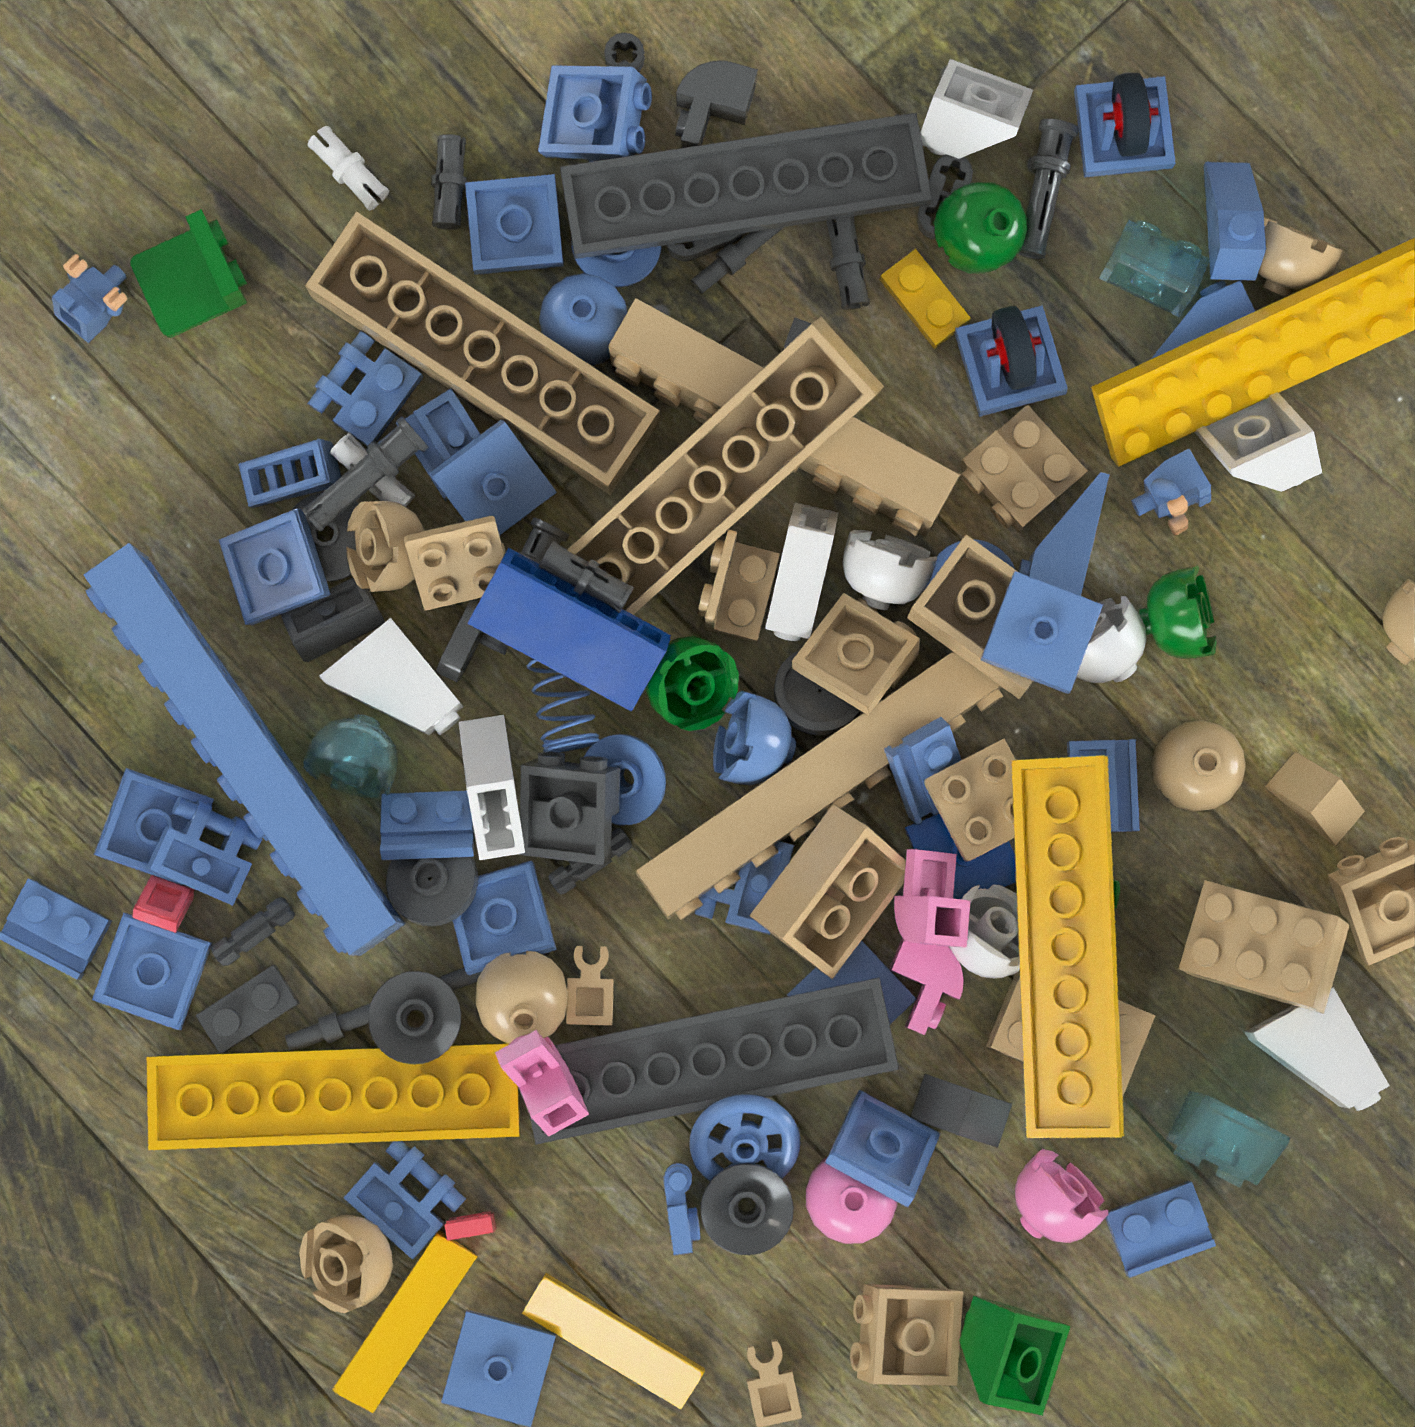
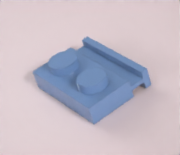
[396,389,481,501]
[884,717,961,825]
[1067,739,1140,832]
[380,791,474,860]
[0,878,112,980]
[1105,1181,1216,1278]

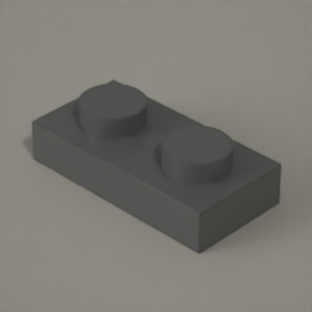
[196,965,300,1054]

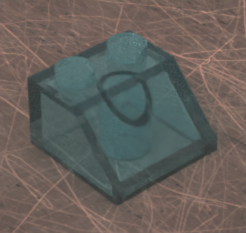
[1099,219,1210,317]
[1166,1091,1291,1188]

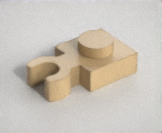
[566,946,614,1025]
[747,1339,802,1427]

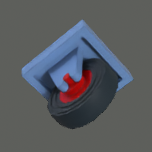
[1074,73,1176,177]
[955,305,1068,417]

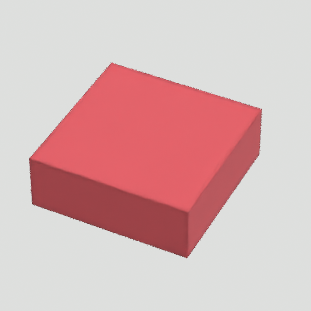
[133,875,195,933]
[444,1211,497,1241]

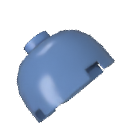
[539,273,627,365]
[713,691,796,785]

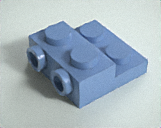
[538,65,652,162]

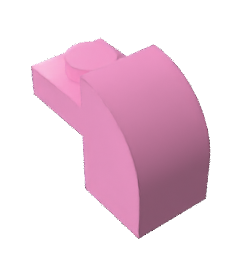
[894,849,971,947]
[889,937,964,1035]
[495,1030,589,1137]

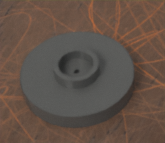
[774,650,861,736]
[386,857,478,926]

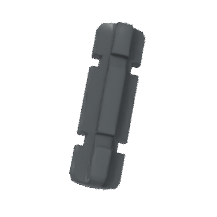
[548,828,632,895]
[211,897,295,966]

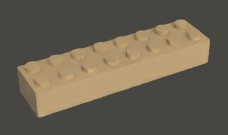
[305,211,660,495]
[609,298,959,538]
[568,317,884,615]

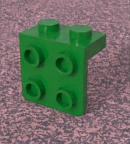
[130,209,247,338]

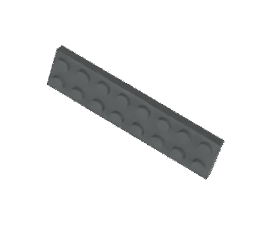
[560,113,932,259]
[530,977,899,1144]

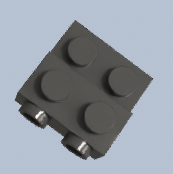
[519,752,620,865]

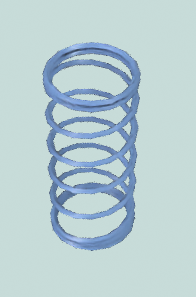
[527,659,600,753]

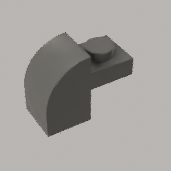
[675,61,758,148]

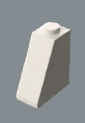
[765,503,839,641]
[319,618,464,735]
[459,715,525,860]
[1245,988,1390,1111]

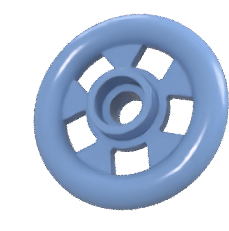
[689,1094,801,1181]

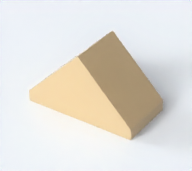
[1264,752,1365,846]

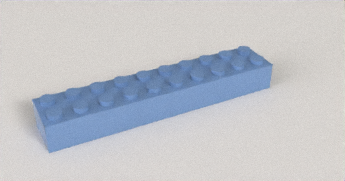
[84,543,405,956]

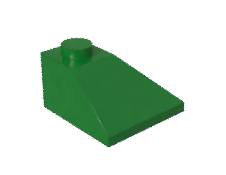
[959,1296,1071,1416]

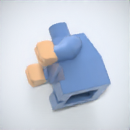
[52,254,127,343]
[1131,448,1211,536]

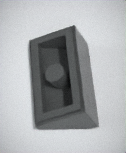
[280,578,385,662]

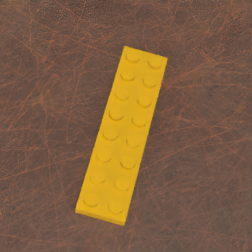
[1091,238,1415,467]
[1011,755,1124,1138]
[147,1043,520,1150]

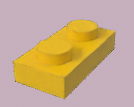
[879,249,971,349]

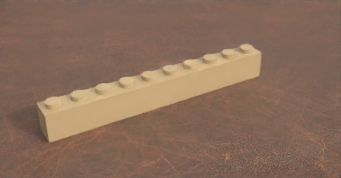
[636,652,1003,920]

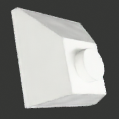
[920,59,1033,159]
[1195,392,1322,492]

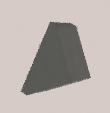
[910,1074,1012,1148]

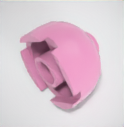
[1015,1149,1109,1243]
[806,1157,897,1244]

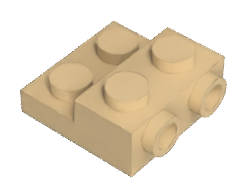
[959,404,1088,533]
[792,593,920,716]
[1328,837,1415,966]
[850,1284,963,1386]

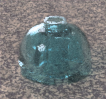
[303,714,398,798]

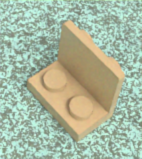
[404,516,506,611]
[698,529,780,643]
[924,739,1015,861]

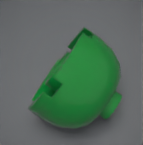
[934,182,1027,274]
[1139,565,1217,659]
[645,636,739,731]

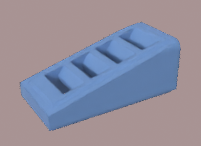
[238,439,341,508]

